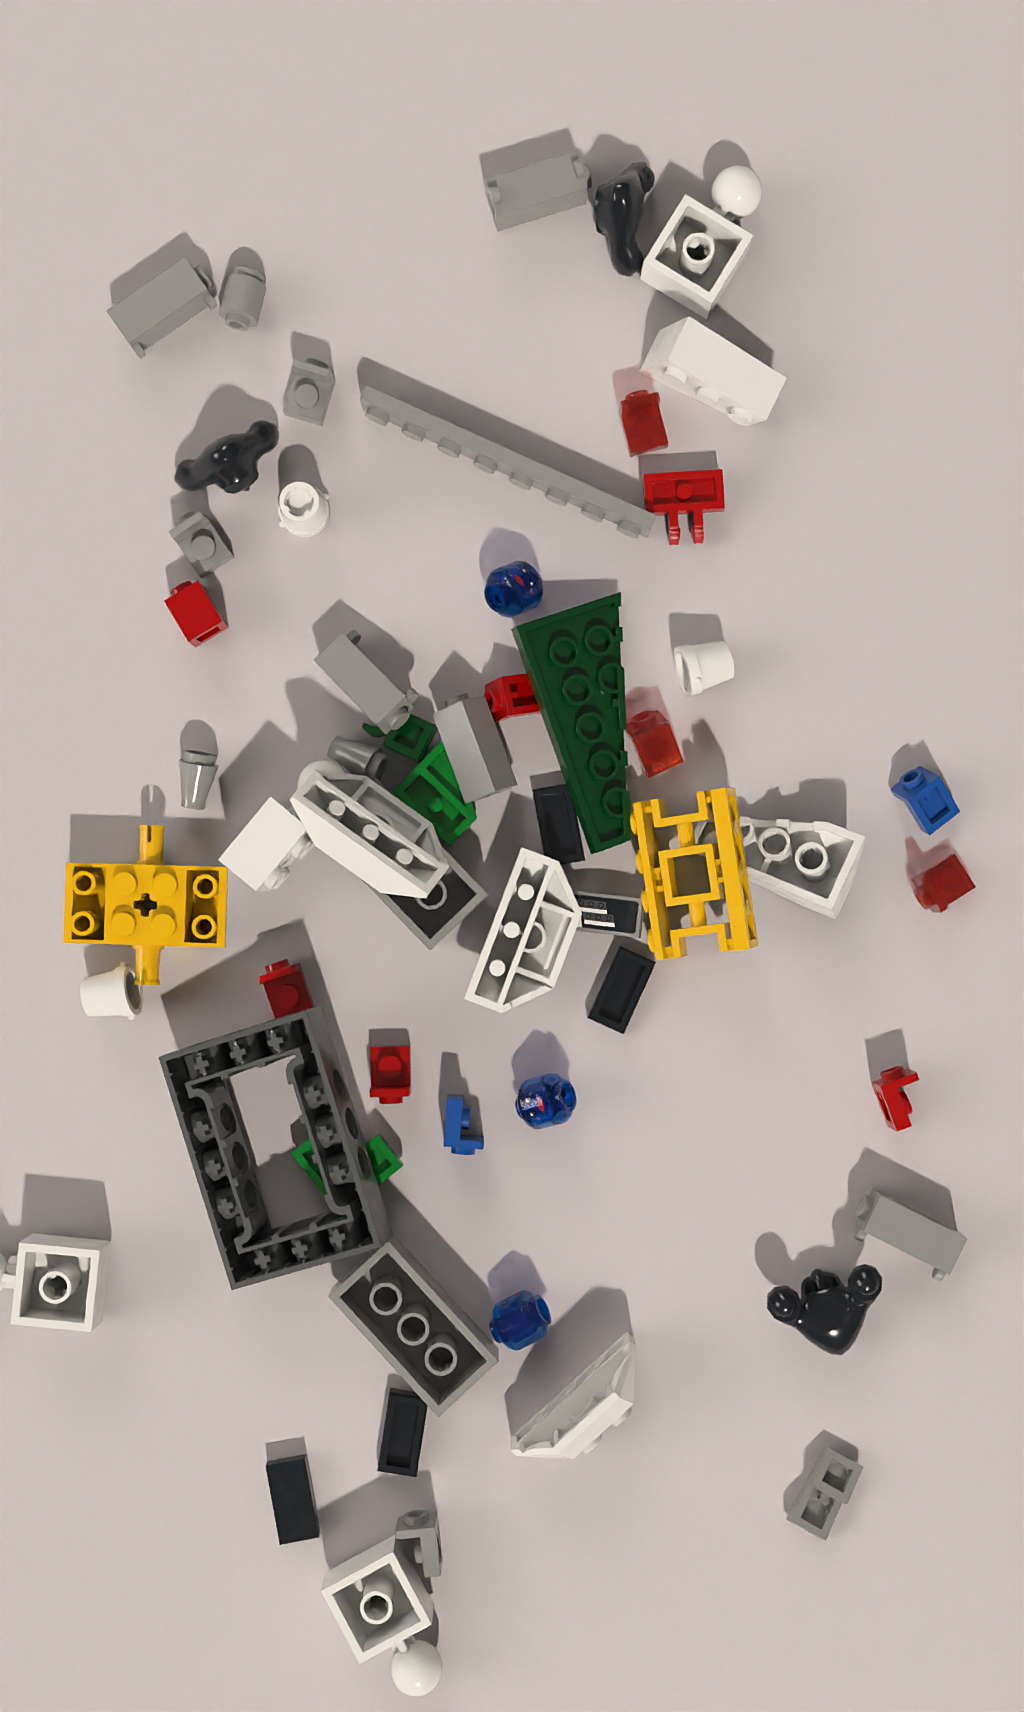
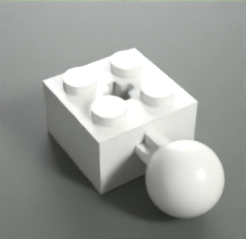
[640,165,762,319]
[218,760,346,891]
[0,1233,111,1332]
[321,1534,442,1697]

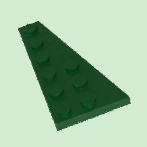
[511,592,631,854]

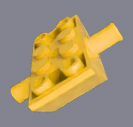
[63,825,228,985]

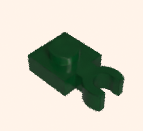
[362,714,438,763]

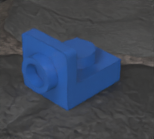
[890,766,960,836]
[443,1094,484,1155]

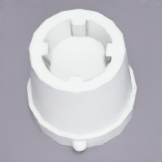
[278,482,330,537]
[674,640,735,697]
[80,962,143,1020]

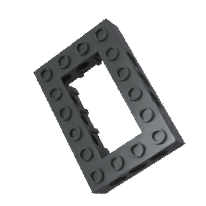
[158,1005,394,1290]

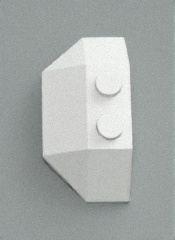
[290,770,449,898]
[464,847,582,1013]
[511,1331,636,1459]

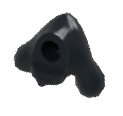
[595,162,655,277]
[174,420,279,494]
[767,1264,882,1355]

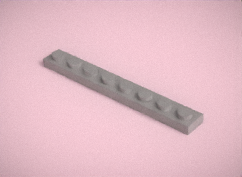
[360,385,656,538]

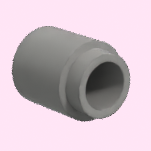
[219,266,266,331]

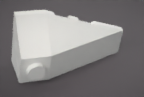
[694,816,866,920]

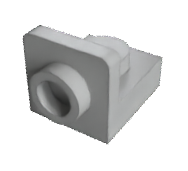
[283,358,335,426]
[169,511,234,579]
[395,1510,443,1578]

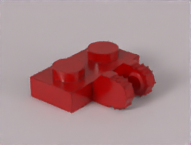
[643,469,725,545]

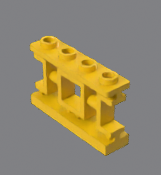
[630,787,759,961]

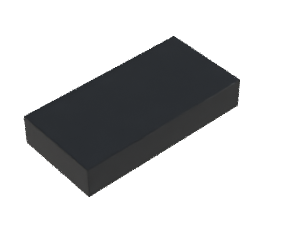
[532,784,585,865]
[587,946,656,1034]
[377,1388,428,1477]
[265,1454,321,1545]

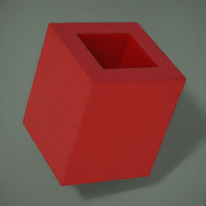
[164,580,229,648]

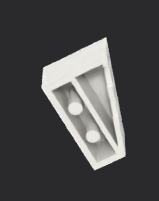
[639,316,787,426]

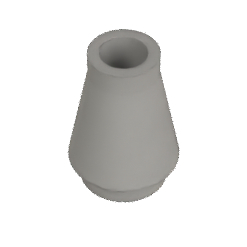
[327,736,389,781]
[179,750,219,810]

